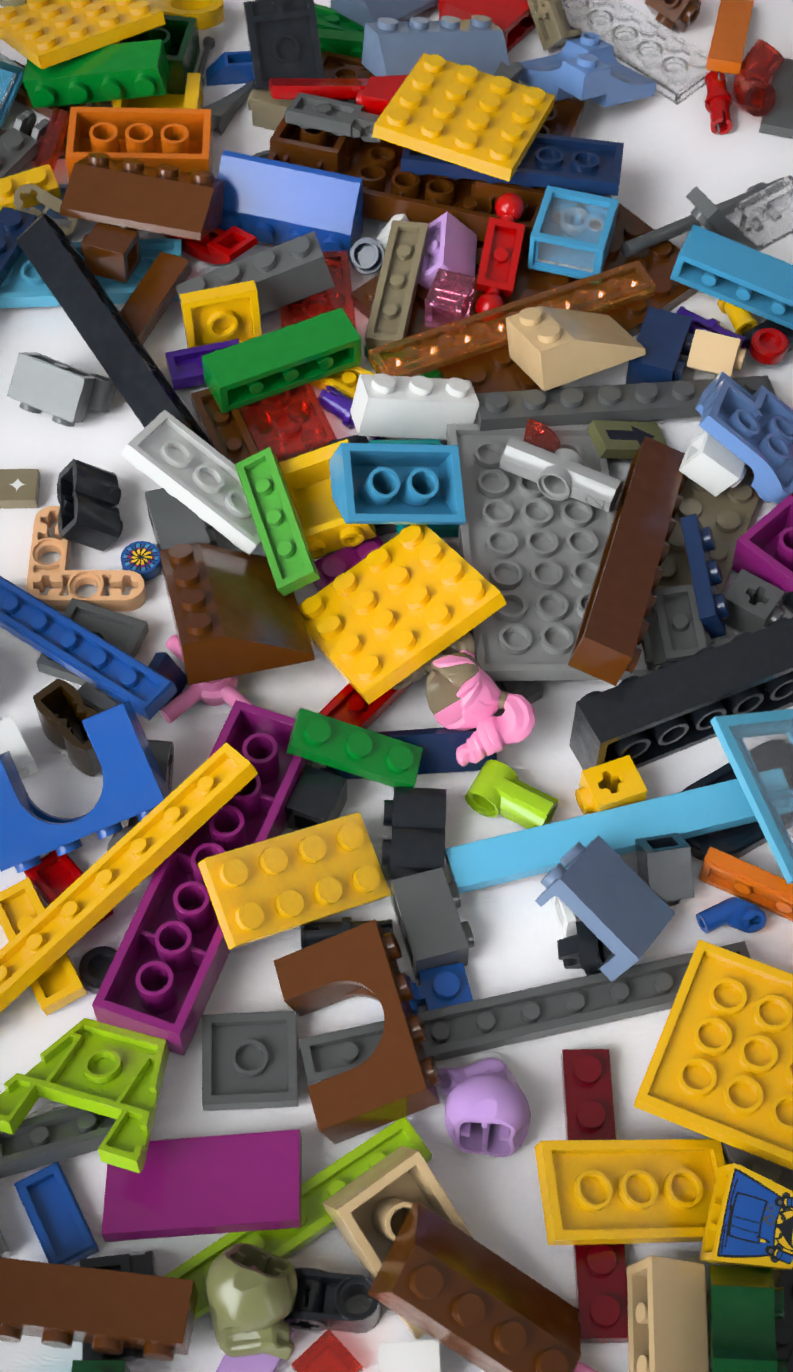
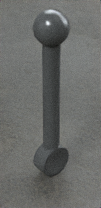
[197,36,215,87]

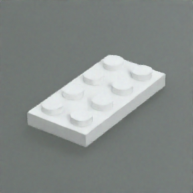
[121,410,261,555]

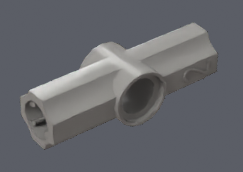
[499,437,624,513]

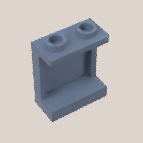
[535,835,676,982]

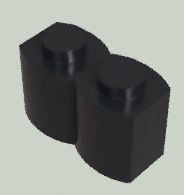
[57,459,123,551]
[381,787,447,880]

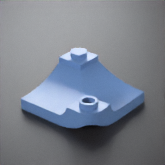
[518,32,657,107]
[695,371,793,504]

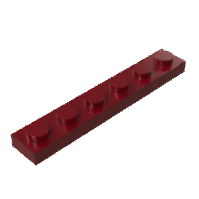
[561,1049,628,1343]

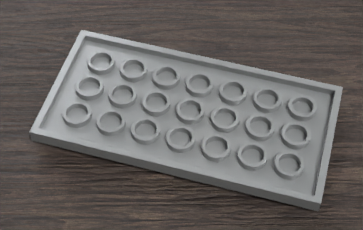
[446,424,646,681]

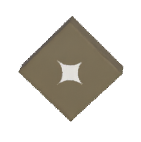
[0,469,41,509]

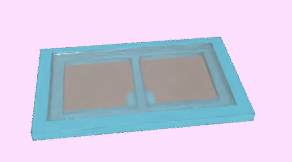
[710,709,793,884]

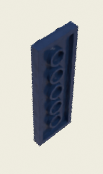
[401,133,624,196]

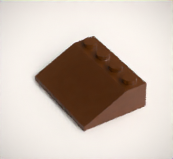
[159,543,315,685]

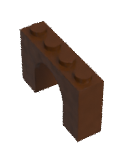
[273,919,442,1144]

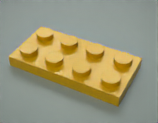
[198,812,391,950]
[534,1139,725,1246]

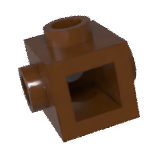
[644,0,702,32]

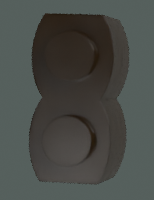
[33,679,102,777]

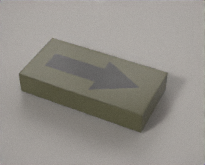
[587,420,668,459]

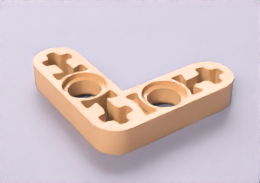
[27,505,147,612]

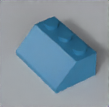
[329,443,466,525]

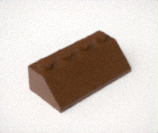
[60,152,225,240]
[367,1201,581,1372]

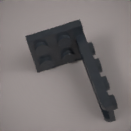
[243,0,324,89]

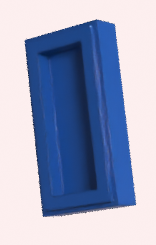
[14,1162,100,1266]

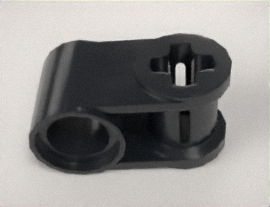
[284,1267,382,1334]

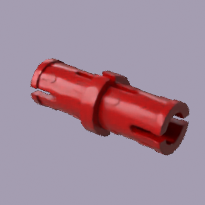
[704,71,733,135]

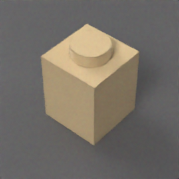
[686,329,747,378]

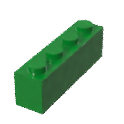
[23,39,170,108]
[202,308,361,414]

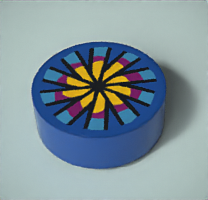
[121,541,162,581]

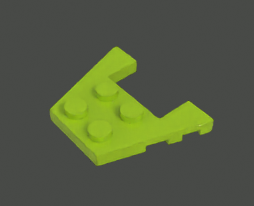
[0,1018,169,1173]

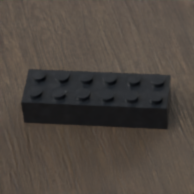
[569,617,793,770]

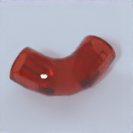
[732,39,785,117]

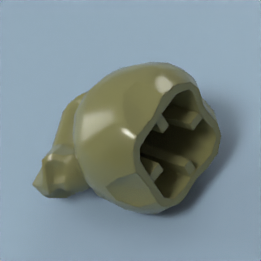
[205,1243,297,1360]

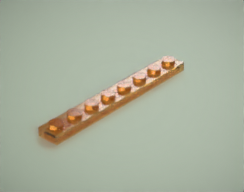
[368,260,656,377]

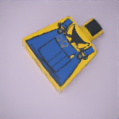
[699,1163,793,1270]

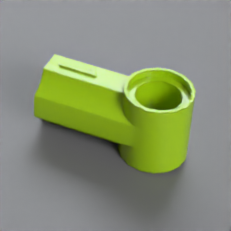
[464,760,559,829]

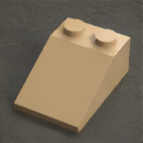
[506,306,646,391]
[322,1146,474,1339]

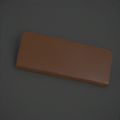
[120,252,192,345]

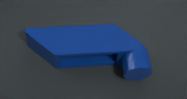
[205,51,254,86]

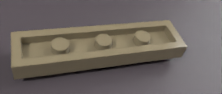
[365,220,429,351]

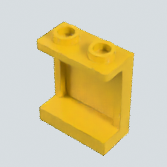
[279,439,377,559]

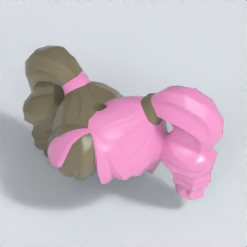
[391,632,536,767]

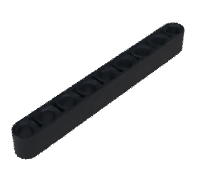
[16,213,214,448]

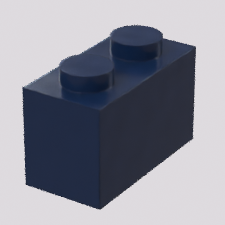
[625,306,694,384]

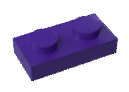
[165,339,240,390]

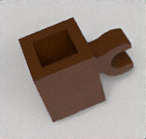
[80,222,141,283]

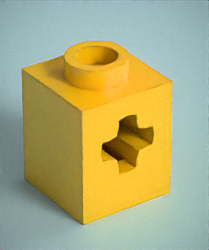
[575,755,648,814]

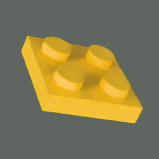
[179,280,262,348]

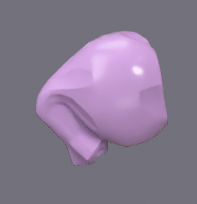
[438,1058,531,1157]

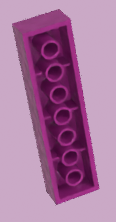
[92,700,314,1056]

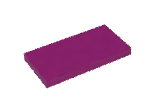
[101,1129,302,1242]

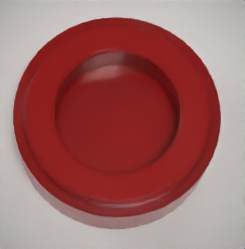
[749,328,789,365]

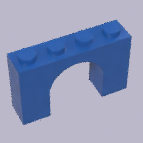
[0,700,170,873]

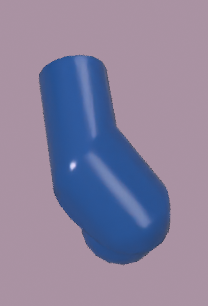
[696,897,767,934]

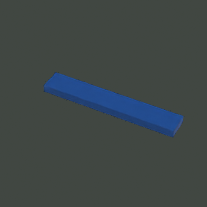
[0,576,177,721]

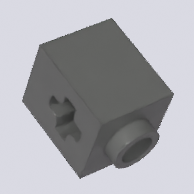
[724,569,785,633]

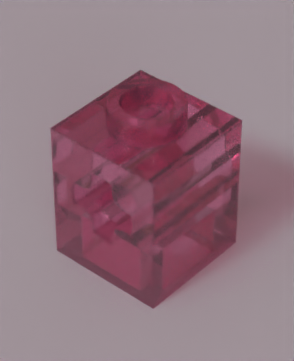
[425,268,475,334]

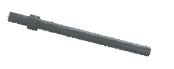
[621,177,789,257]

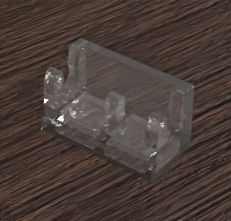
[732,175,793,251]

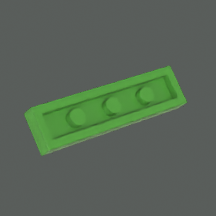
[235,447,320,596]

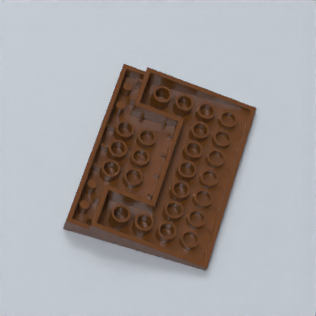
[266,51,585,251]

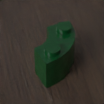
[709,1265,787,1372]

